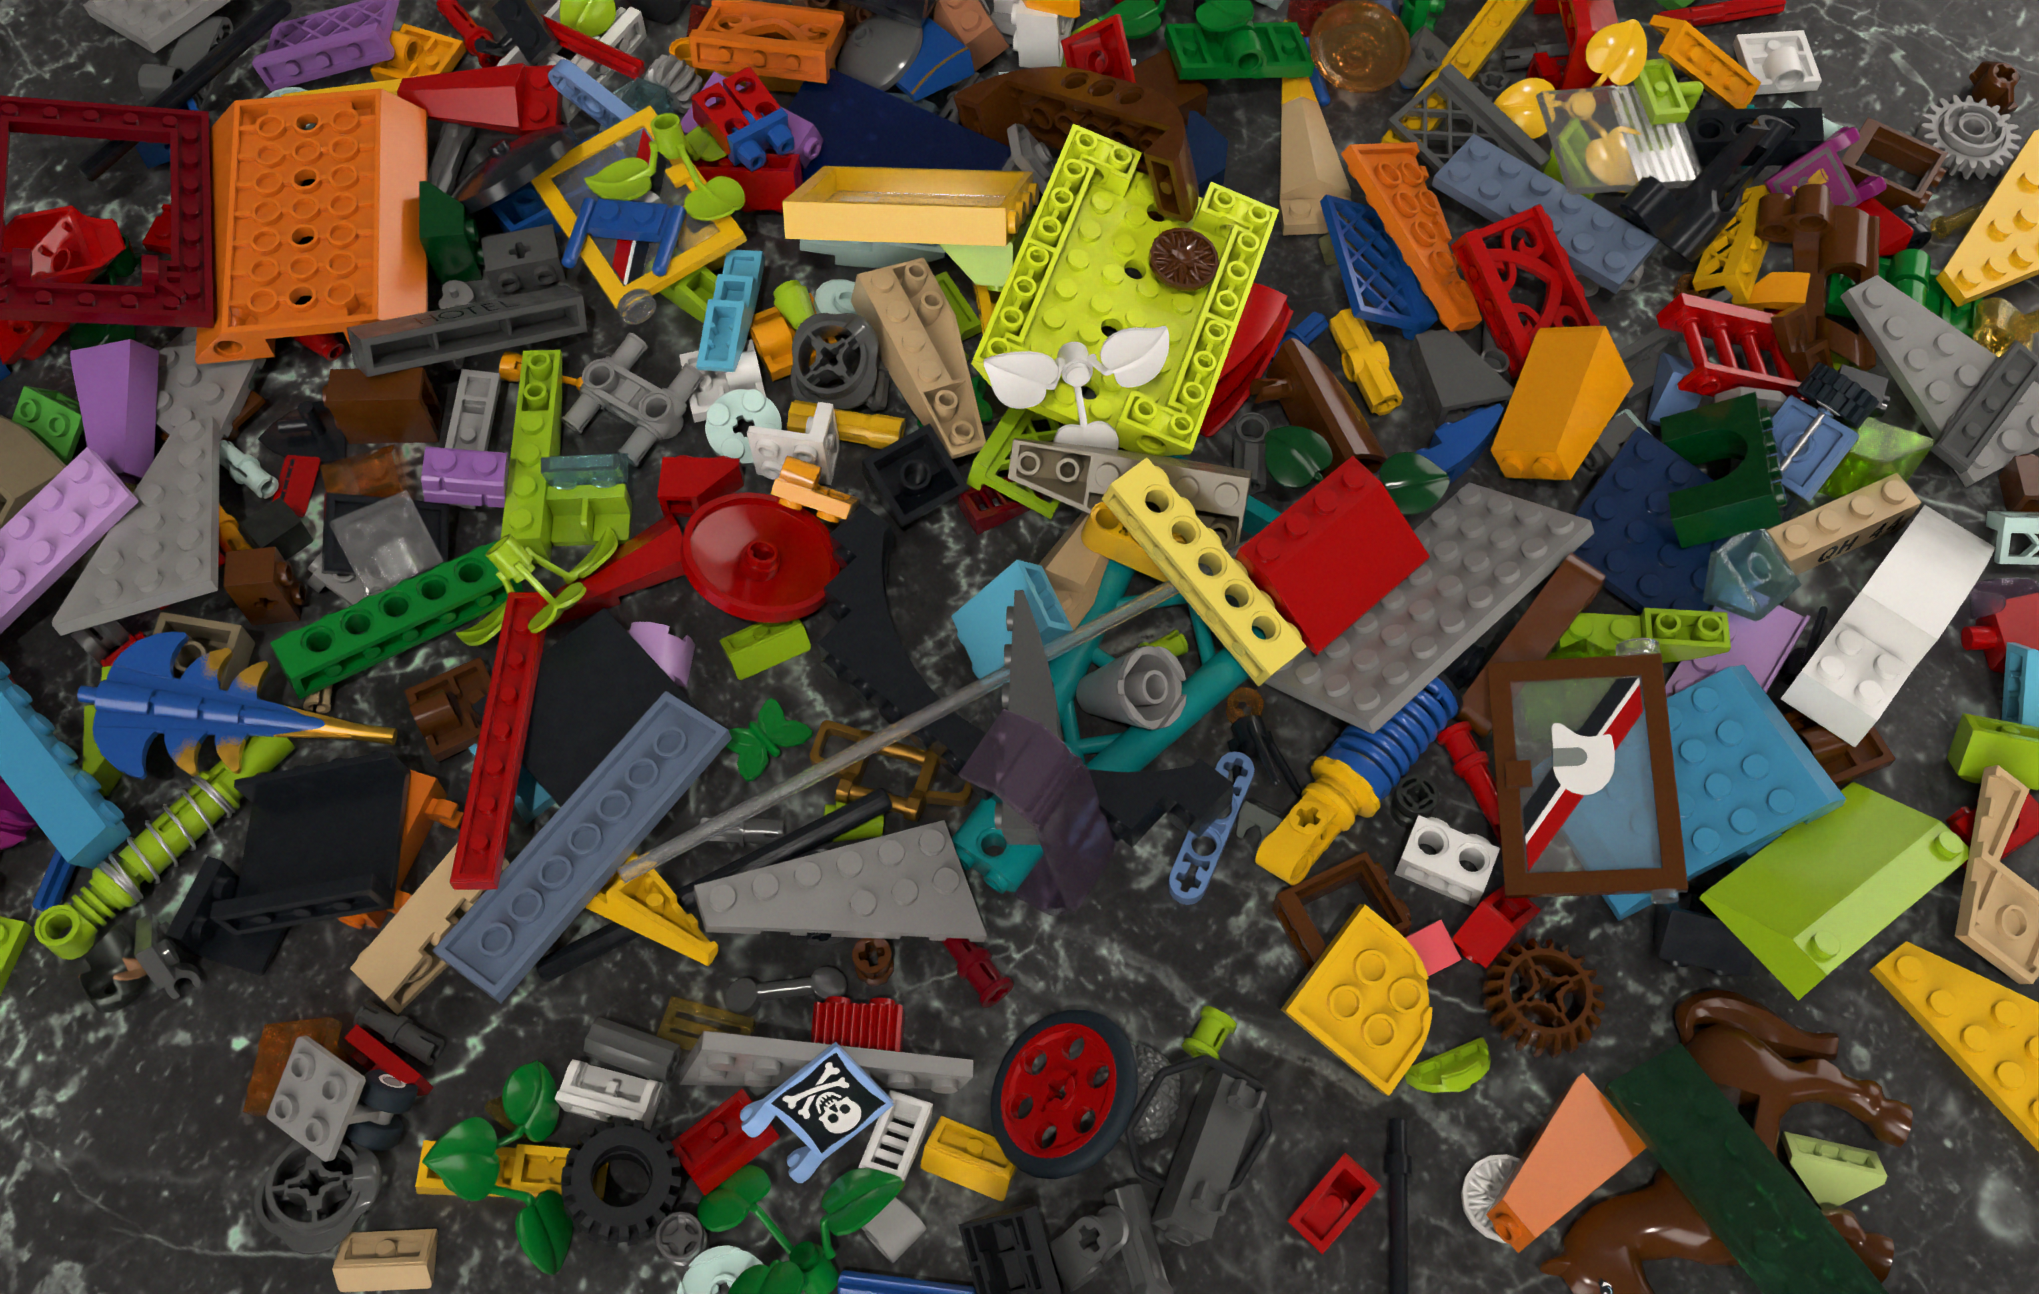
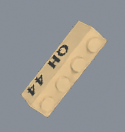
[1751,473,1922,585]

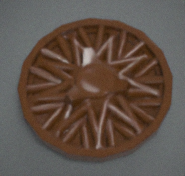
[1149,228,1219,291]

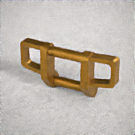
[810,720,973,822]

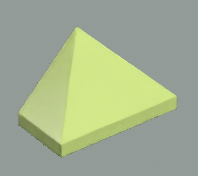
[1781,1131,1887,1210]

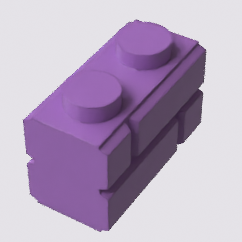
[421,446,509,508]

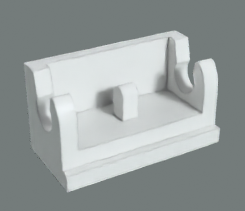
[555,1059,665,1131]

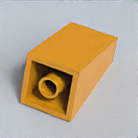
[1491,326,1634,480]

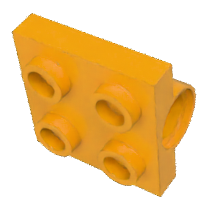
[370,23,466,81]
[748,293,837,381]
[771,456,860,523]

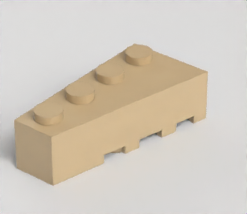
[350,842,510,1015]

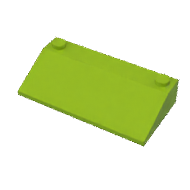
[1699,782,1970,1001]

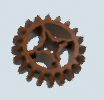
[1482,937,1606,1059]

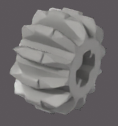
[643,54,704,114]

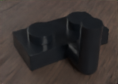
[474,0,559,65]

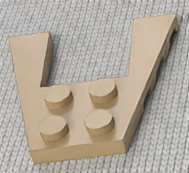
[1955,765,2039,984]

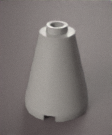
[1076,646,1187,730]

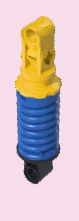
[1255,643,1485,886]

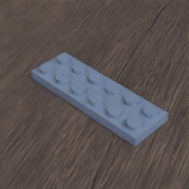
[1432,134,1659,294]

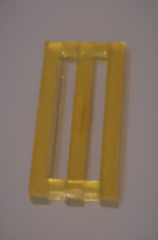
[656,996,756,1051]

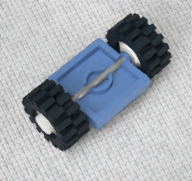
[1737,362,1879,527]

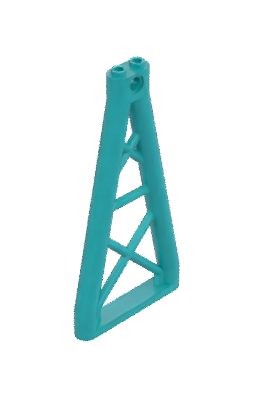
[951,455,1281,894]

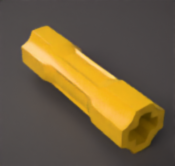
[787,400,906,449]

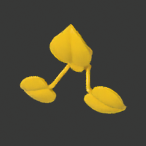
[1494,19,1647,193]

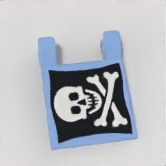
[740,1042,894,1183]

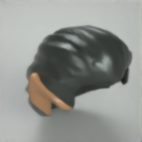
[78,924,150,1013]

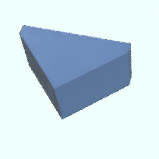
[1646,352,1703,427]

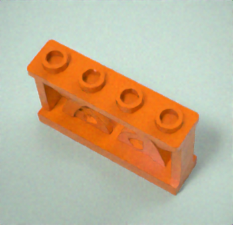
[689,0,846,84]

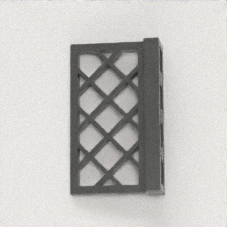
[1386,63,1551,220]

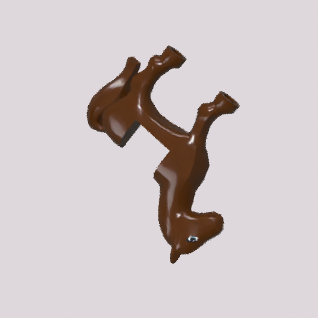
[1539,990,1913,1294]

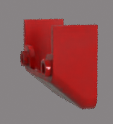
[1533,0,1619,108]

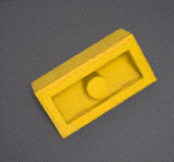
[920,1116,1017,1201]

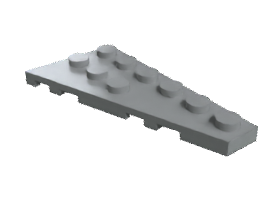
[679,1031,973,1094]

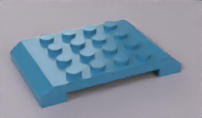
[1529,665,1846,921]

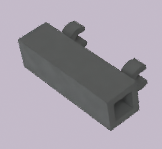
[1151,1069,1267,1246]

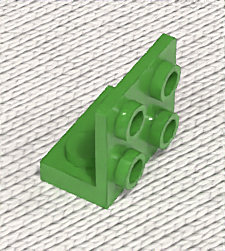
[12,386,85,465]

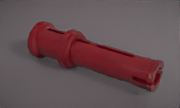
[941,938,1014,1008]

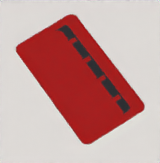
[272,455,321,517]

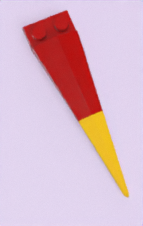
[281,63,563,136]

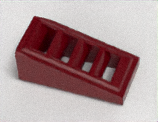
[958,476,1044,535]

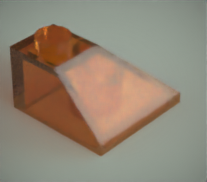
[320,444,411,500]

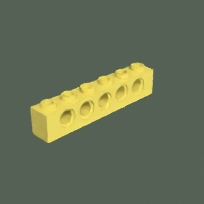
[1102,457,1307,687]

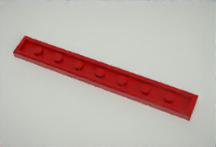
[449,592,549,890]

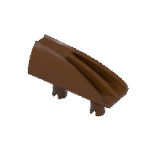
[1250,337,1388,479]

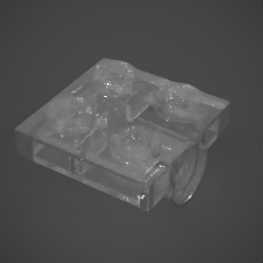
[330,490,444,596]

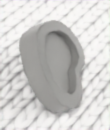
[438,280,476,309]

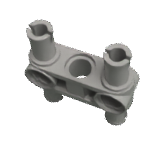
[561,332,705,467]

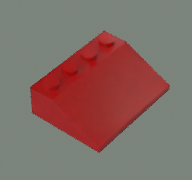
[1235,456,1430,656]

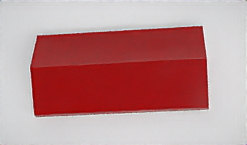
[1061,14,1136,83]

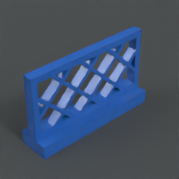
[1320,194,1438,340]

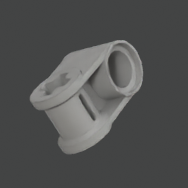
[861,1197,927,1263]

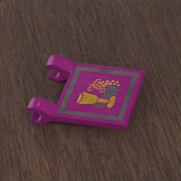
[1763,126,1887,207]

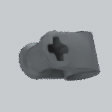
[1396,25,1450,89]
[1048,1205,1133,1292]

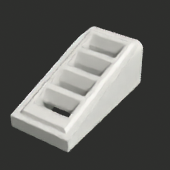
[858,1090,933,1181]

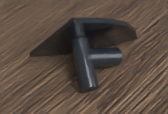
[258,400,346,463]

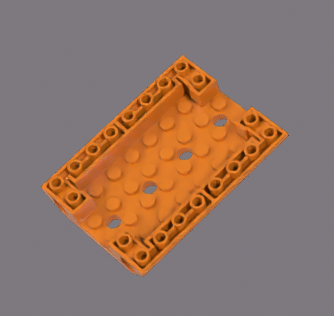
[195,88,428,364]

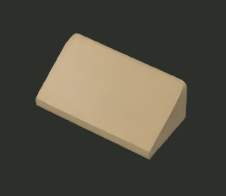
[332,1229,438,1292]

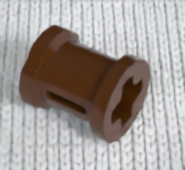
[852,938,894,987]

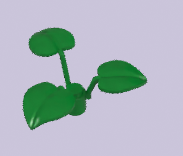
[1099,0,1254,39]
[422,1060,573,1276]
[697,1165,906,1294]

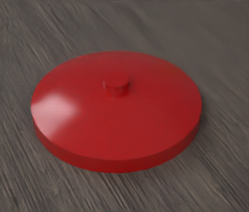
[680,492,840,623]

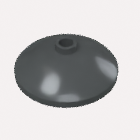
[836,13,923,99]

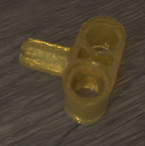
[1973,298,2039,357]

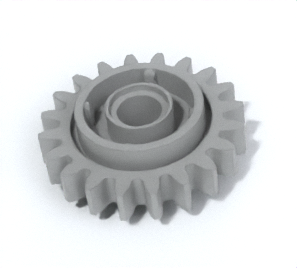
[1915,95,2022,180]

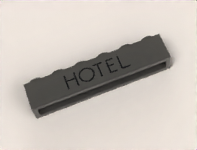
[347,285,588,377]

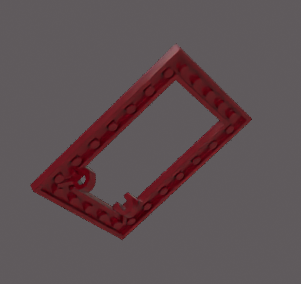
[0,95,214,328]

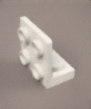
[747,402,841,485]

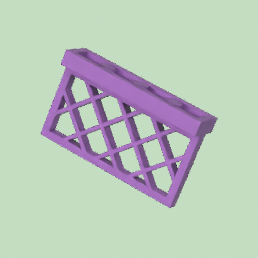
[252,0,400,91]

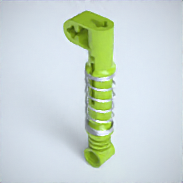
[34,736,295,960]

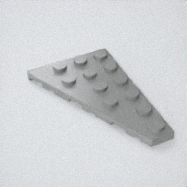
[1840,275,2039,487]
[156,327,277,441]

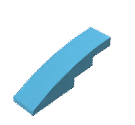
[696,250,766,372]

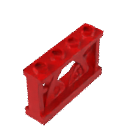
[1450,204,1600,380]

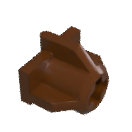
[1969,61,2021,115]

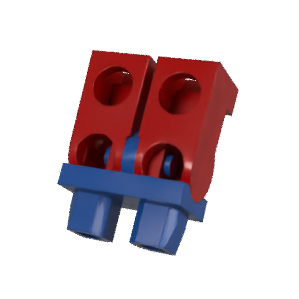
[691,66,794,172]

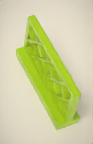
[966,407,1062,519]

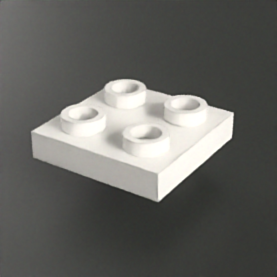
[1733,30,1822,95]
[679,339,766,423]

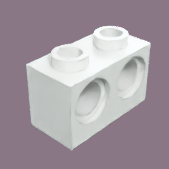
[1395,815,1500,907]

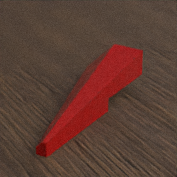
[547,512,685,629]

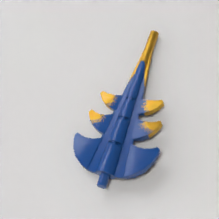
[77,632,398,779]

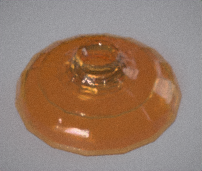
[1309,0,1411,94]

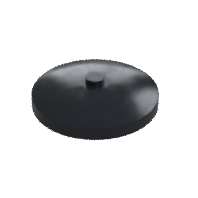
[451,123,578,215]

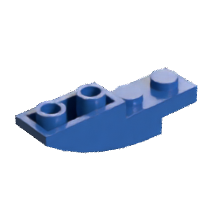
[1375,403,1504,485]

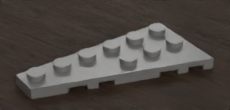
[694,820,987,942]

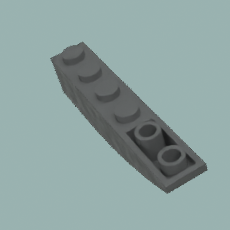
[995,590,1063,845]

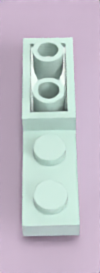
[800,239,945,268]

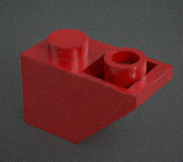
[657,455,745,517]

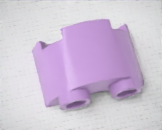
[627,622,695,687]

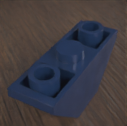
[1185,111,1228,198]

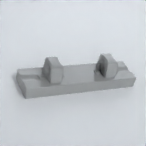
[445,369,501,509]

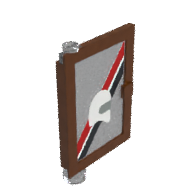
[1487,638,1688,904]

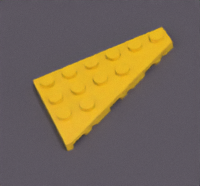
[1936,129,2039,307]
[1869,941,2039,1152]

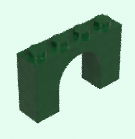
[1660,392,1787,548]

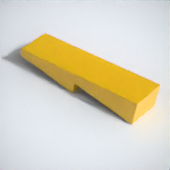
[415,1140,608,1200]

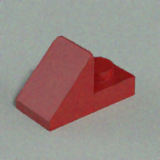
[344,1024,434,1098]
[1287,1153,1381,1254]

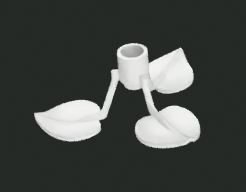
[983,326,1169,450]

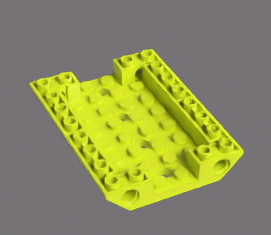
[971,124,1279,456]

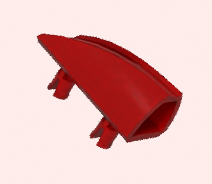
[1199,283,1294,438]

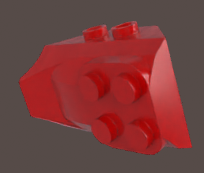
[0,205,126,365]

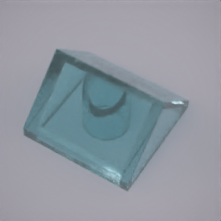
[1703,528,1802,622]

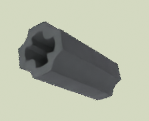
[583,1017,683,1084]

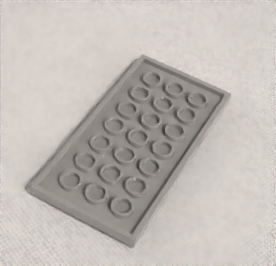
[1264,482,1594,734]

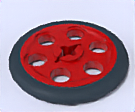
[991,1009,1138,1179]

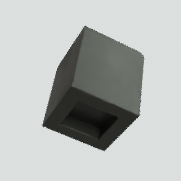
[240,498,313,561]

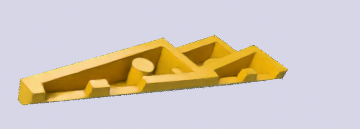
[585,851,718,966]

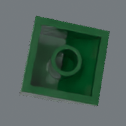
[419,181,485,285]

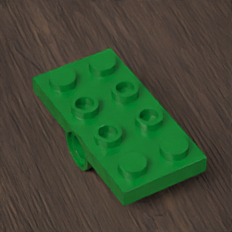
[1164,21,1315,80]
[1825,249,1983,341]

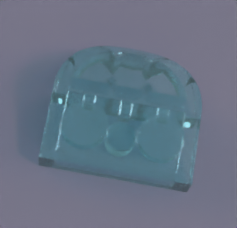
[541,453,628,490]

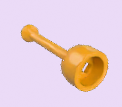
[499,351,583,391]

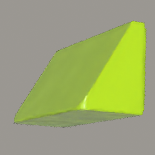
[719,619,811,680]

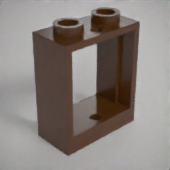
[1841,117,1948,212]
[1272,851,1412,972]

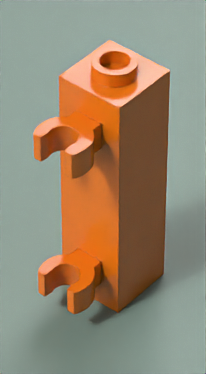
[338,769,463,929]

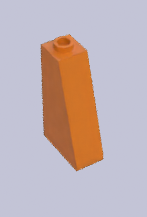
[1486,1073,1648,1253]

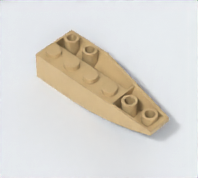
[851,257,986,459]

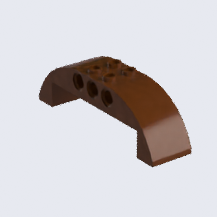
[953,66,1199,223]

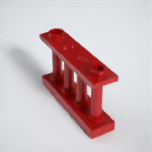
[1656,293,1810,405]

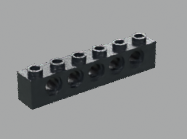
[1596,107,1824,167]

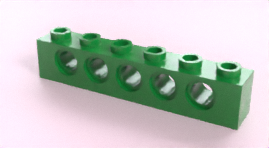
[270,540,523,700]

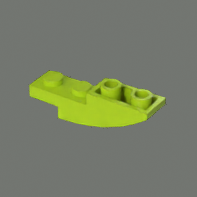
[1556,608,1731,663]

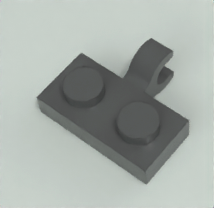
[134,912,201,999]

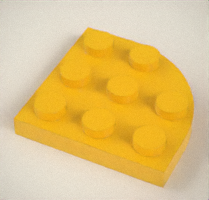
[1281,904,1433,1096]

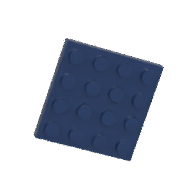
[1573,426,1761,613]

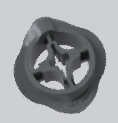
[791,313,879,410]
[254,1135,382,1255]

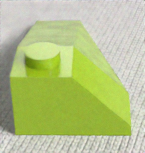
[939,207,1037,291]

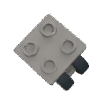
[267,1036,418,1162]

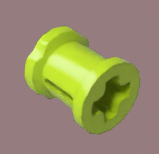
[1181,1006,1237,1065]

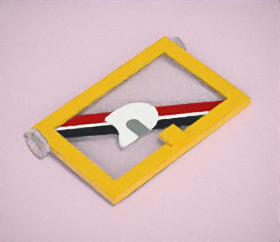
[530,105,747,325]

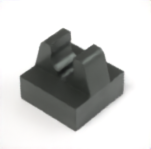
[1236,797,1287,848]

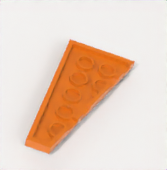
[1341,142,1482,332]

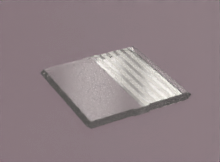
[1536,85,1702,195]

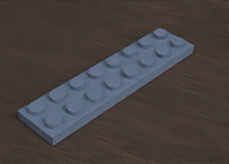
[432,691,732,1004]

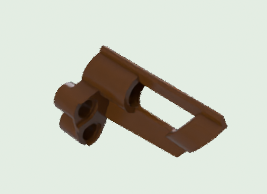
[1757,184,1880,372]

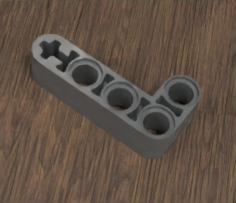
[138,15,234,111]

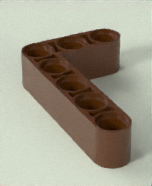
[1455,552,1607,739]

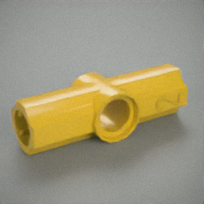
[1329,308,1403,416]

